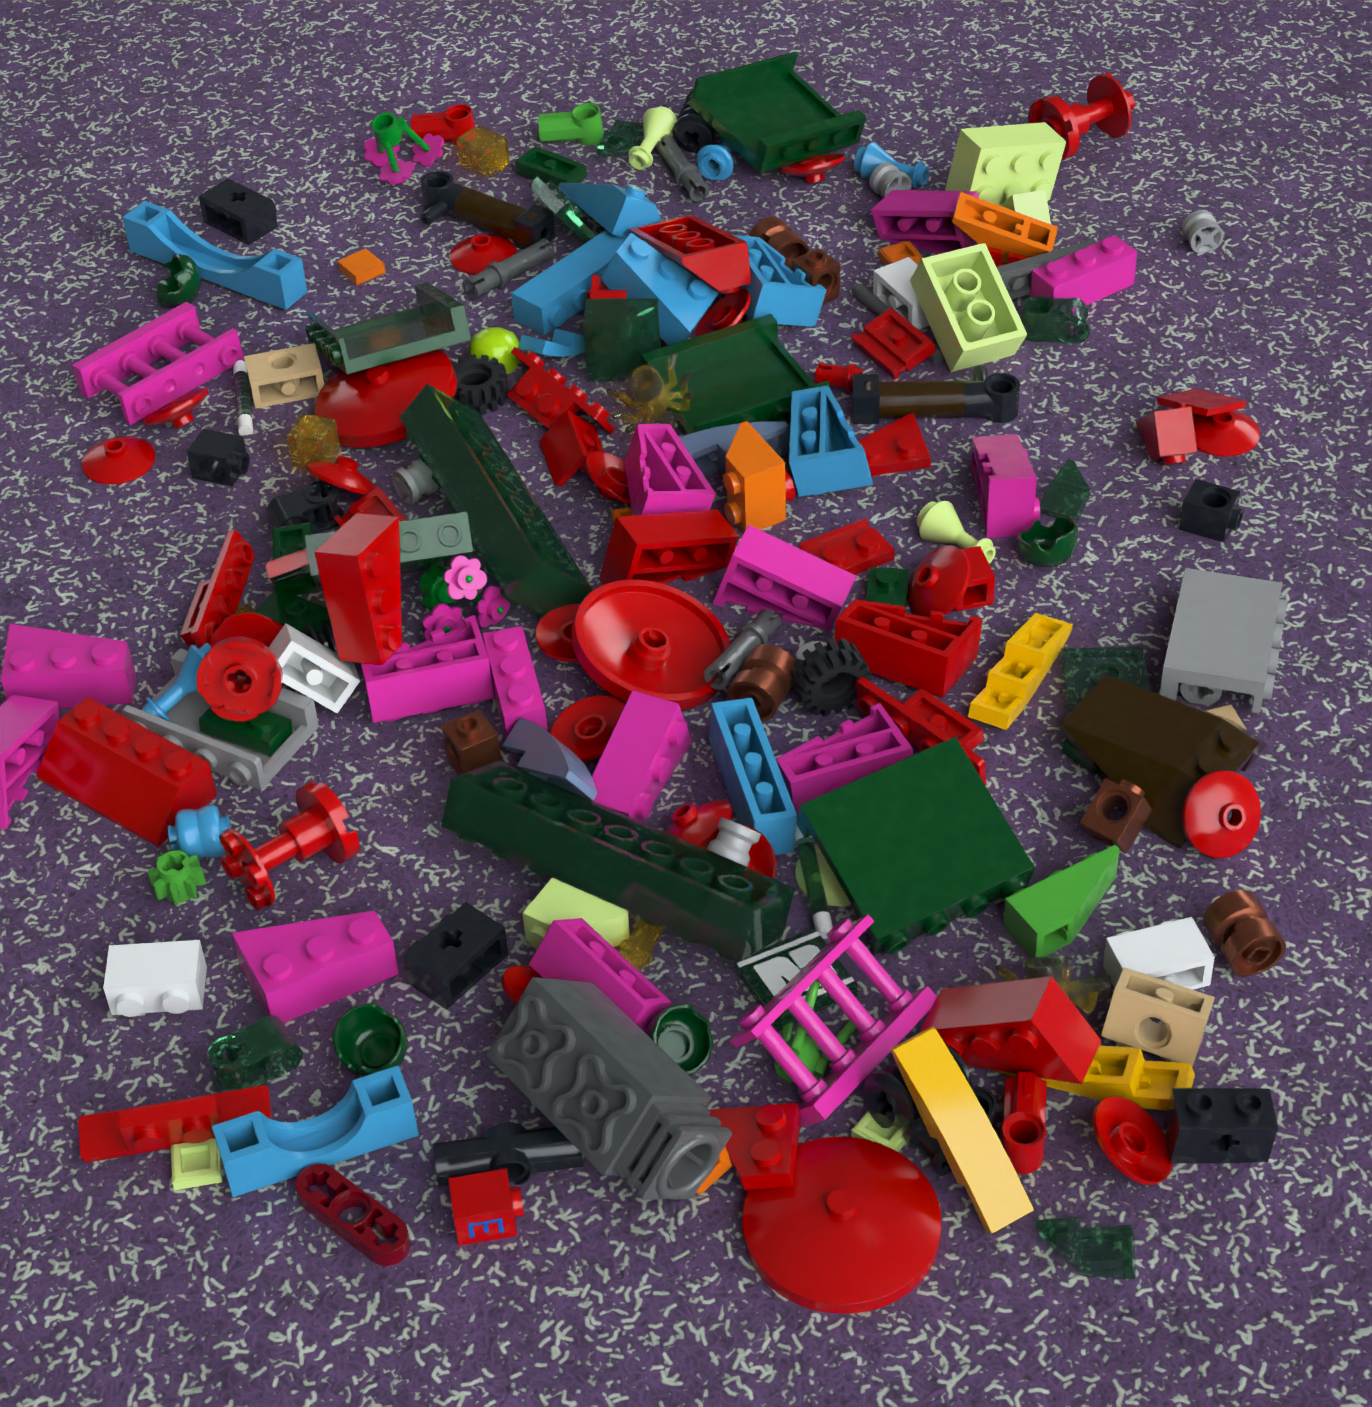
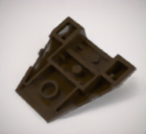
[1059,675,1267,849]

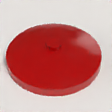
[315,349,457,448]
[571,579,731,710]
[742,1137,942,1314]

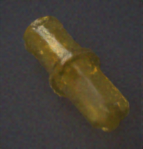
[618,914,664,972]

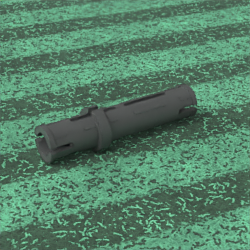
[656,136,710,202]
[463,238,554,300]
[704,609,781,690]

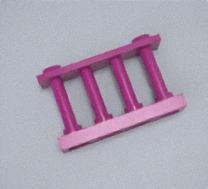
[72,302,244,426]
[730,914,937,1128]

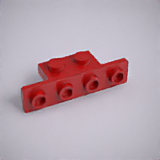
[507,347,616,434]
[180,529,255,648]
[855,677,987,786]
[78,1085,272,1163]

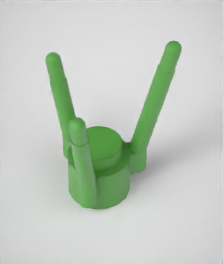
[774,980,856,1083]

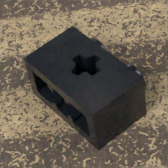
[199,178,278,245]
[403,902,509,1010]
[1164,1088,1278,1164]

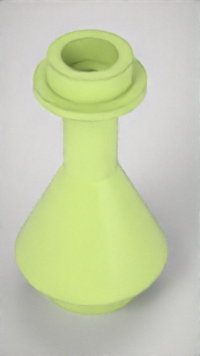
[628,106,677,170]
[917,501,996,564]

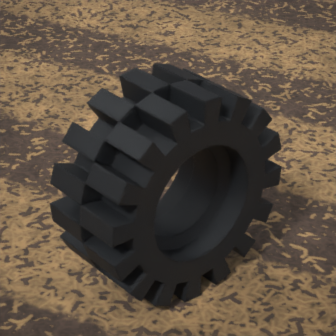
[448,355,508,416]
[791,638,872,717]

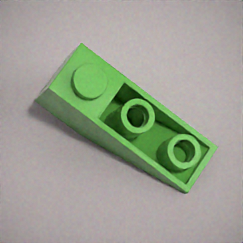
[1003,845,1119,961]

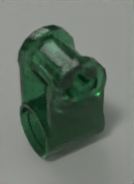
[1021,296,1090,344]
[207,1016,303,1093]

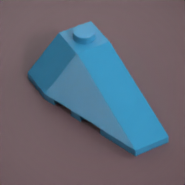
[558,182,662,238]

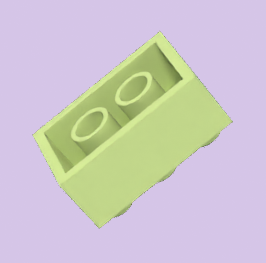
[945,122,1066,206]
[910,243,1027,372]

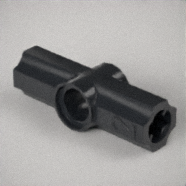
[433,1122,583,1187]

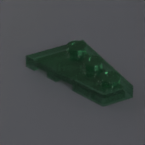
[529,176,597,243]

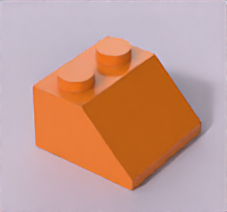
[723,421,786,533]

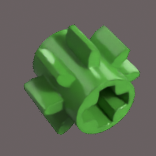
[148,850,206,905]

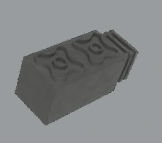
[486,977,732,1200]

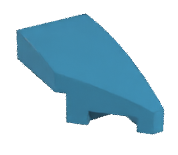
[518,329,593,357]

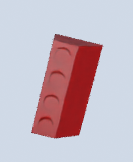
[628,215,752,294]
[36,696,217,847]

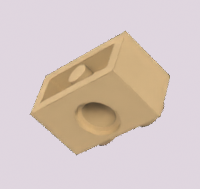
[244,343,324,409]
[1101,967,1215,1067]

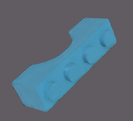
[212,1065,419,1197]

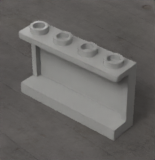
[1160,568,1288,714]
[121,648,319,791]

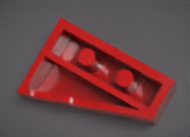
[599,509,739,585]
[314,513,402,665]
[834,599,983,698]
[920,976,1102,1084]

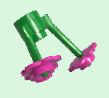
[364,112,444,185]
[419,555,510,641]

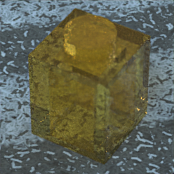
[457,125,510,178]
[287,414,341,472]

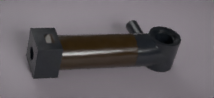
[420,171,555,250]
[853,365,1020,424]

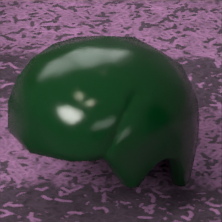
[157,254,201,307]
[1016,516,1078,567]
[332,1003,409,1077]
[644,1003,714,1076]

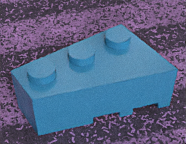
[601,233,718,346]
[734,235,827,327]
[789,386,874,497]

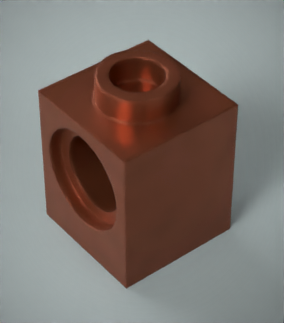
[791,248,840,305]
[441,710,502,784]
[1080,778,1152,854]

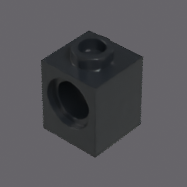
[186,429,250,486]
[1179,479,1244,542]

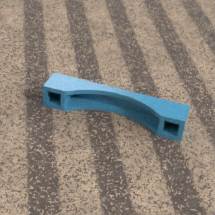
[122,201,308,310]

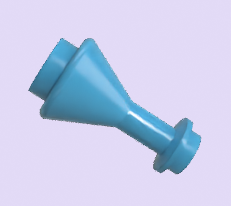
[696,135,736,180]
[854,142,929,188]
[142,642,212,721]

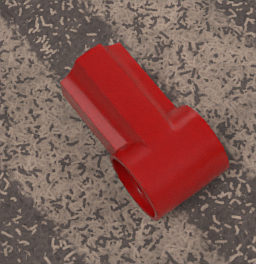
[411,104,478,147]
[1001,1072,1047,1174]

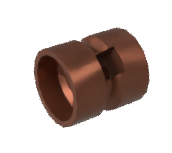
[749,216,810,269]
[727,644,796,722]
[1203,890,1286,977]

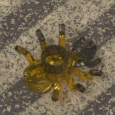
[607,353,694,433]
[995,956,1114,1013]

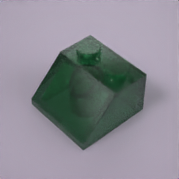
[583,298,661,382]

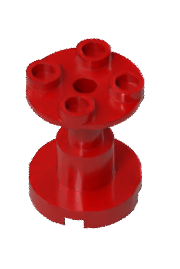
[1028,72,1135,161]
[197,612,283,721]
[219,780,360,911]

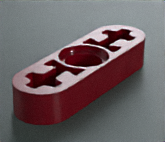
[295,1164,410,1266]

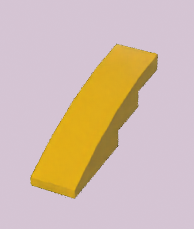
[968,613,1073,730]
[890,1027,1034,1233]
[993,1046,1195,1111]

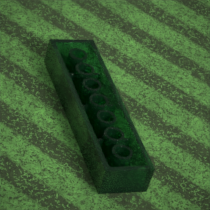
[400,384,593,618]
[441,760,795,961]

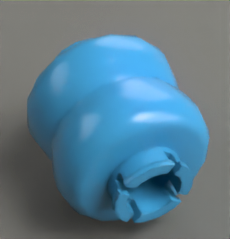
[168,804,231,860]

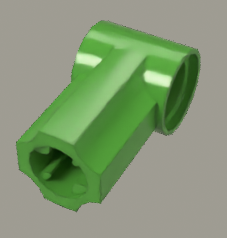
[538,103,604,146]

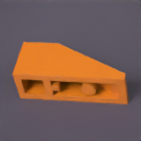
[952,192,1058,263]

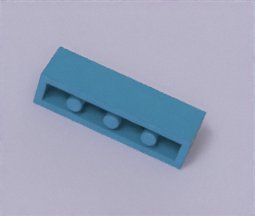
[511,230,626,335]
[709,698,797,855]

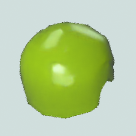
[468,327,521,373]

